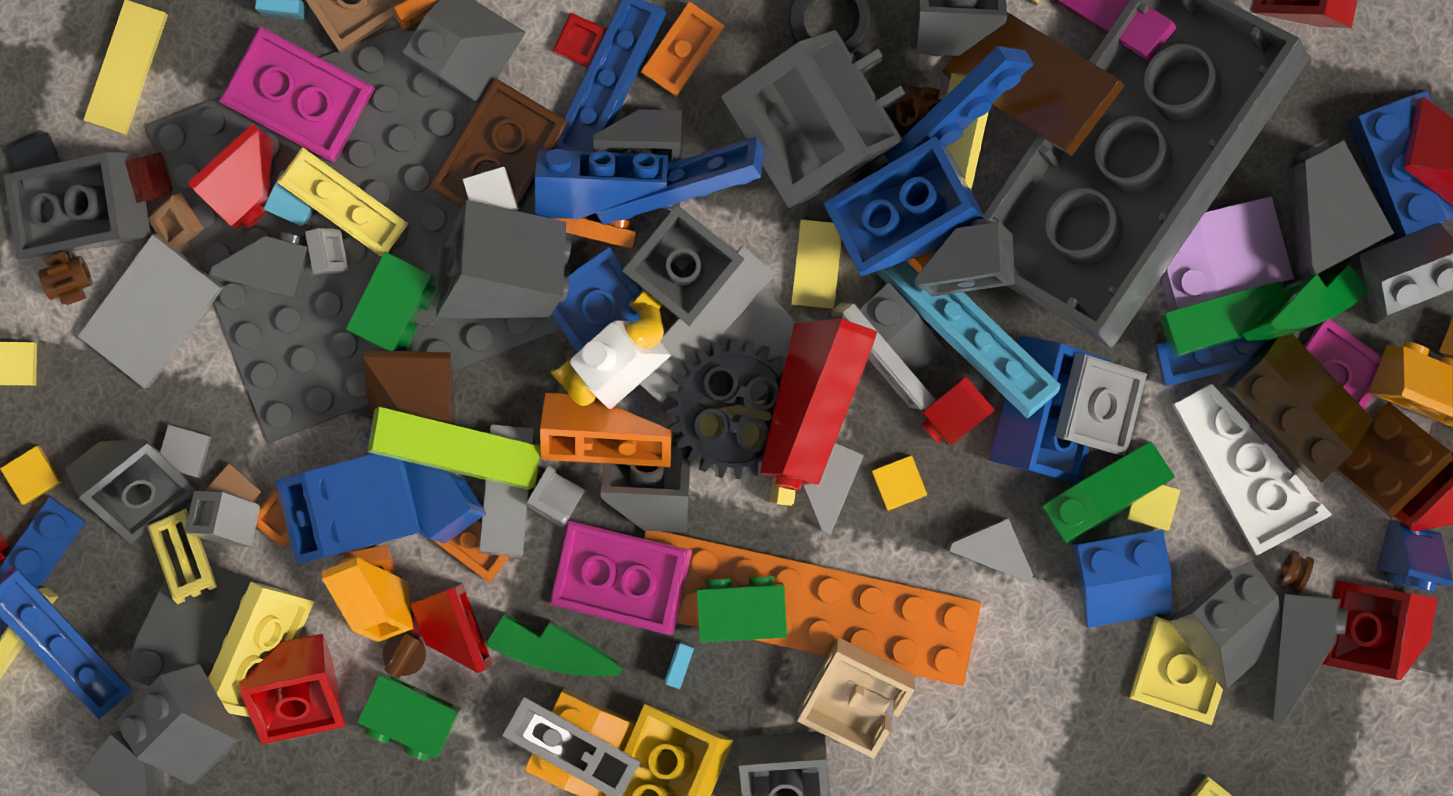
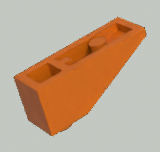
[540,393,671,467]

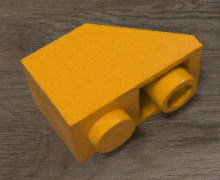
[321,557,413,642]

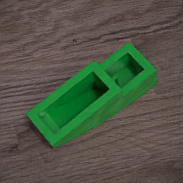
[1243,264,1368,341]
[1160,281,1284,358]
[485,613,625,677]

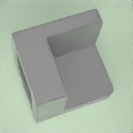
[527,465,585,529]
[184,491,260,547]

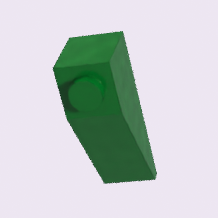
[1042,441,1175,546]

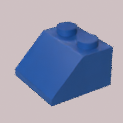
[1071,528,1172,628]

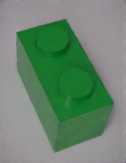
[346,252,438,351]
[697,576,787,643]
[357,672,462,761]

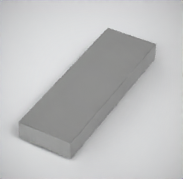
[831,302,935,410]
[479,425,534,558]

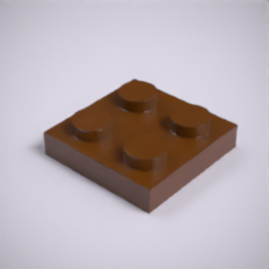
[1335,402,1453,519]

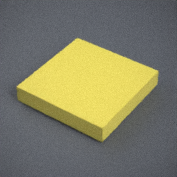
[1128,616,1223,725]

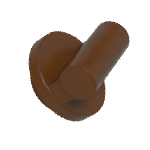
[383,632,426,679]

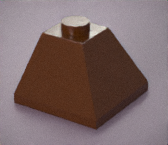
[363,351,455,425]

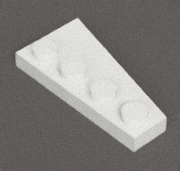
[1172,384,1332,556]

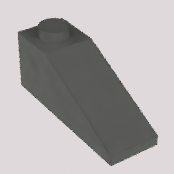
[1273,593,1347,725]

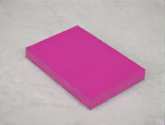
[219,26,375,164]
[1249,319,1382,430]
[549,521,692,635]

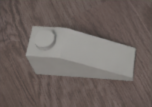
[502,697,641,796]

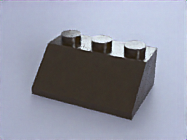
[1222,334,1374,483]

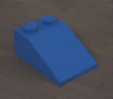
[824,136,986,276]

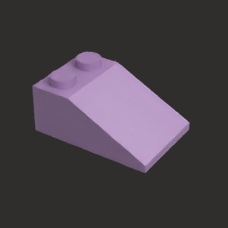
[1161,196,1294,312]

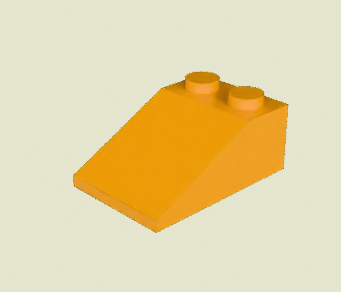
[524,688,636,796]

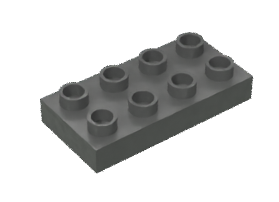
[984,0,1310,349]

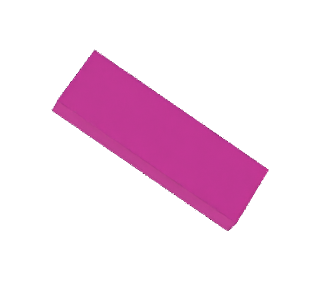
[1055,0,1176,62]

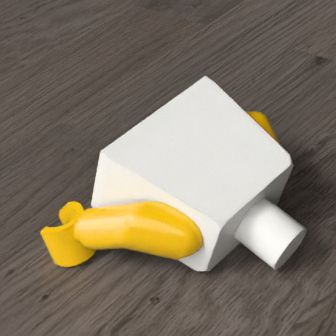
[551,290,671,409]

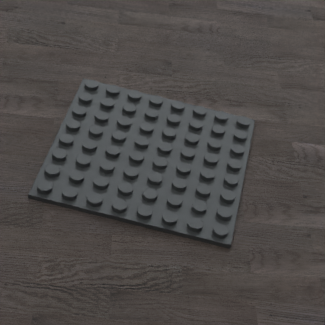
[146,21,569,444]

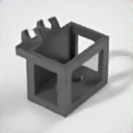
[721,30,905,208]

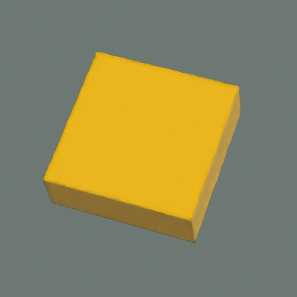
[0,446,62,505]
[871,455,927,511]

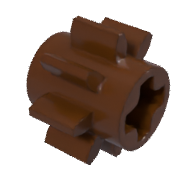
[896,86,942,135]
[39,250,93,305]

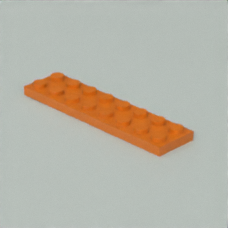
[644,531,982,686]

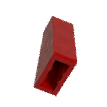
[760,318,877,491]

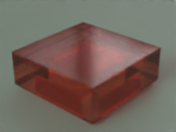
[125,152,173,203]

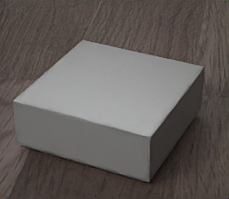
[305,228,348,274]
[160,424,212,478]

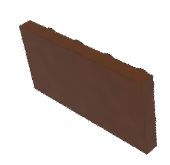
[942,12,1124,156]

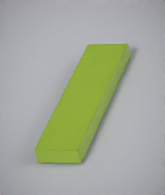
[367,407,541,490]

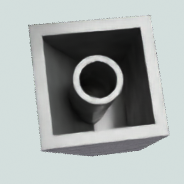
[1288,139,1394,280]
[436,200,571,319]

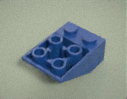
[276,454,421,565]

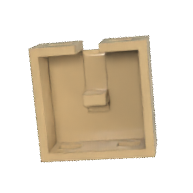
[797,637,915,759]

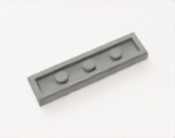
[639,246,775,403]

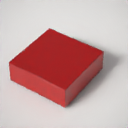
[552,12,607,69]

